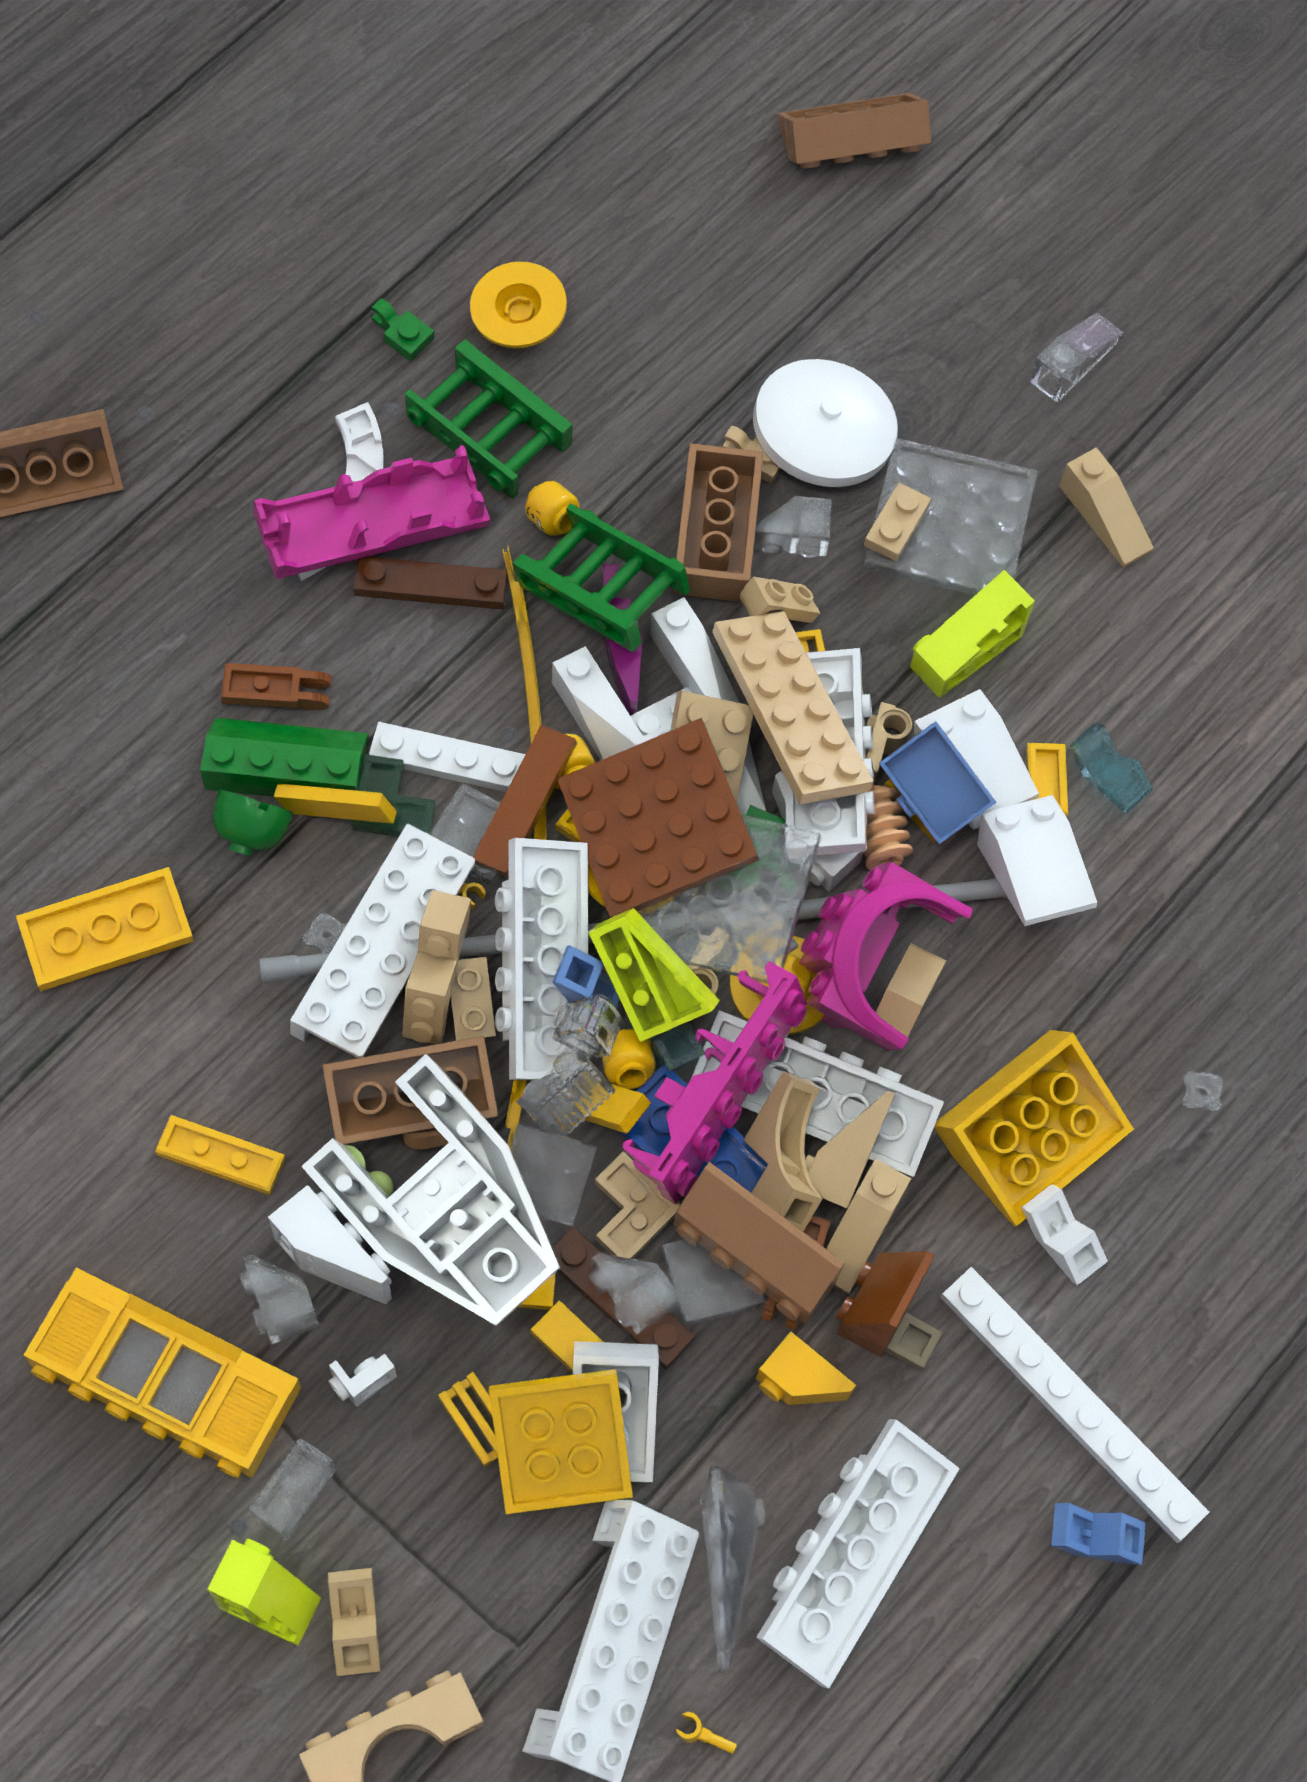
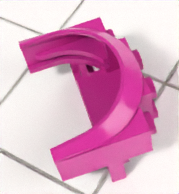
[799,862,973,1051]

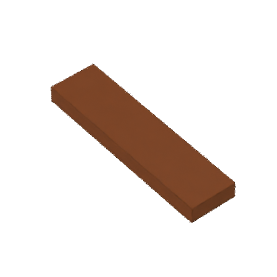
[473,725,577,878]

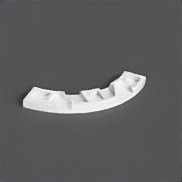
[298,402,384,581]

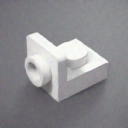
[328,1354,397,1407]

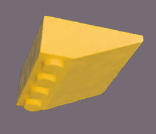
[934,1030,1134,1226]

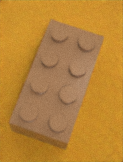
[673,443,763,602]

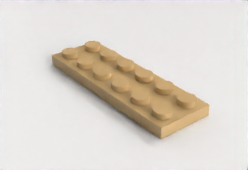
[712,611,874,805]

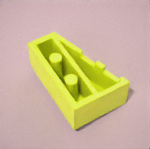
[910,569,1035,698]
[588,908,720,1042]
[207,1538,321,1646]

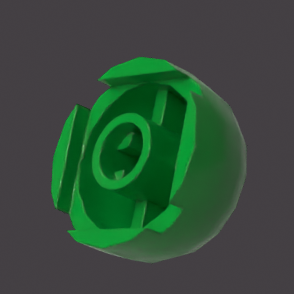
[212,789,293,856]

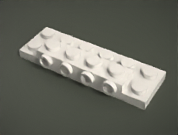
[785,648,875,857]
[495,838,589,1082]
[691,1010,944,1177]
[756,1419,960,1688]

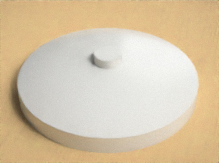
[753,359,898,487]

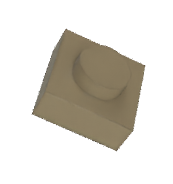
[885,1312,943,1372]

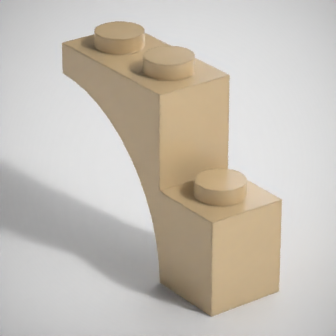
[402,890,471,1044]
[744,1071,823,1231]

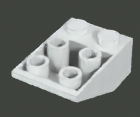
[268,1185,392,1304]

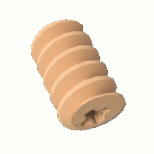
[863,785,913,870]

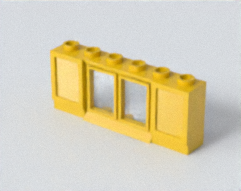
[23,1267,301,1479]

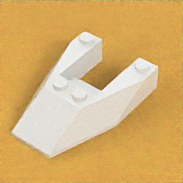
[552,597,766,819]
[302,1054,560,1326]

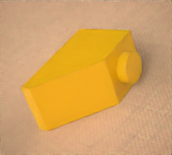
[756,1332,856,1405]

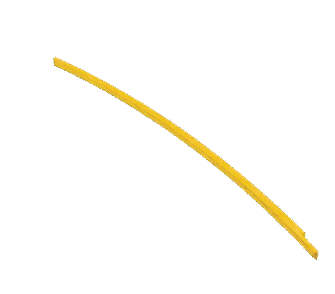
[502,545,546,1155]

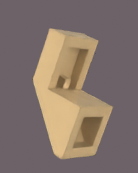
[875,943,947,1038]
[328,1568,380,1676]

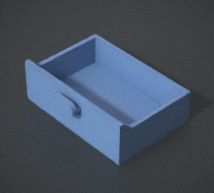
[879,721,996,844]

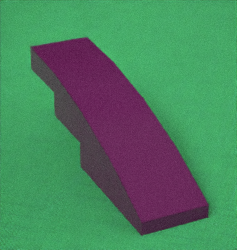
[602,563,643,716]

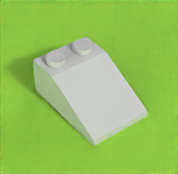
[913,689,1039,830]
[977,795,1097,926]
[573,1341,659,1482]

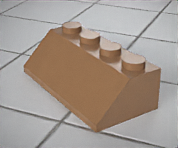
[777,93,932,168]
[0,409,124,517]
[322,1036,498,1144]
[673,1162,845,1324]

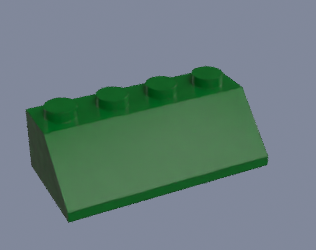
[200,717,369,797]

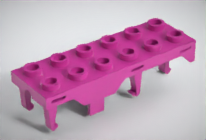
[253,446,490,579]
[623,961,807,1205]

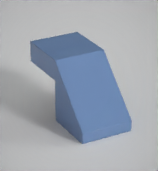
[552,945,620,1022]
[1051,1503,1146,1565]

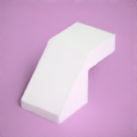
[1021,1184,1108,1285]

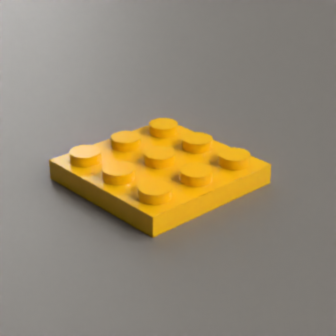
[489,1369,633,1514]

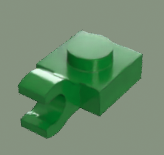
[371,298,434,362]

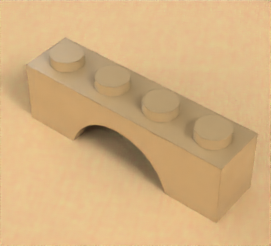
[299,1671,484,1782]

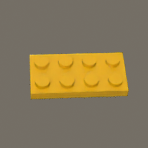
[16,867,194,992]

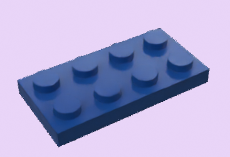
[617,1063,768,1193]

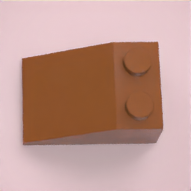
[836,1251,935,1358]

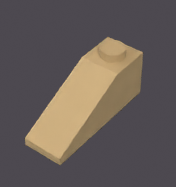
[1059,447,1154,568]
[805,1090,895,1208]
[826,1159,911,1295]

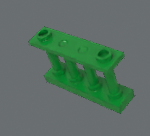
[405,339,573,499]
[512,503,690,653]

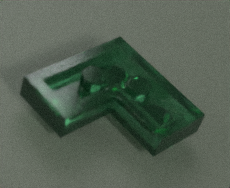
[352,754,436,837]

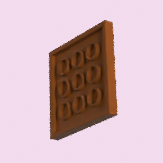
[557,718,760,918]

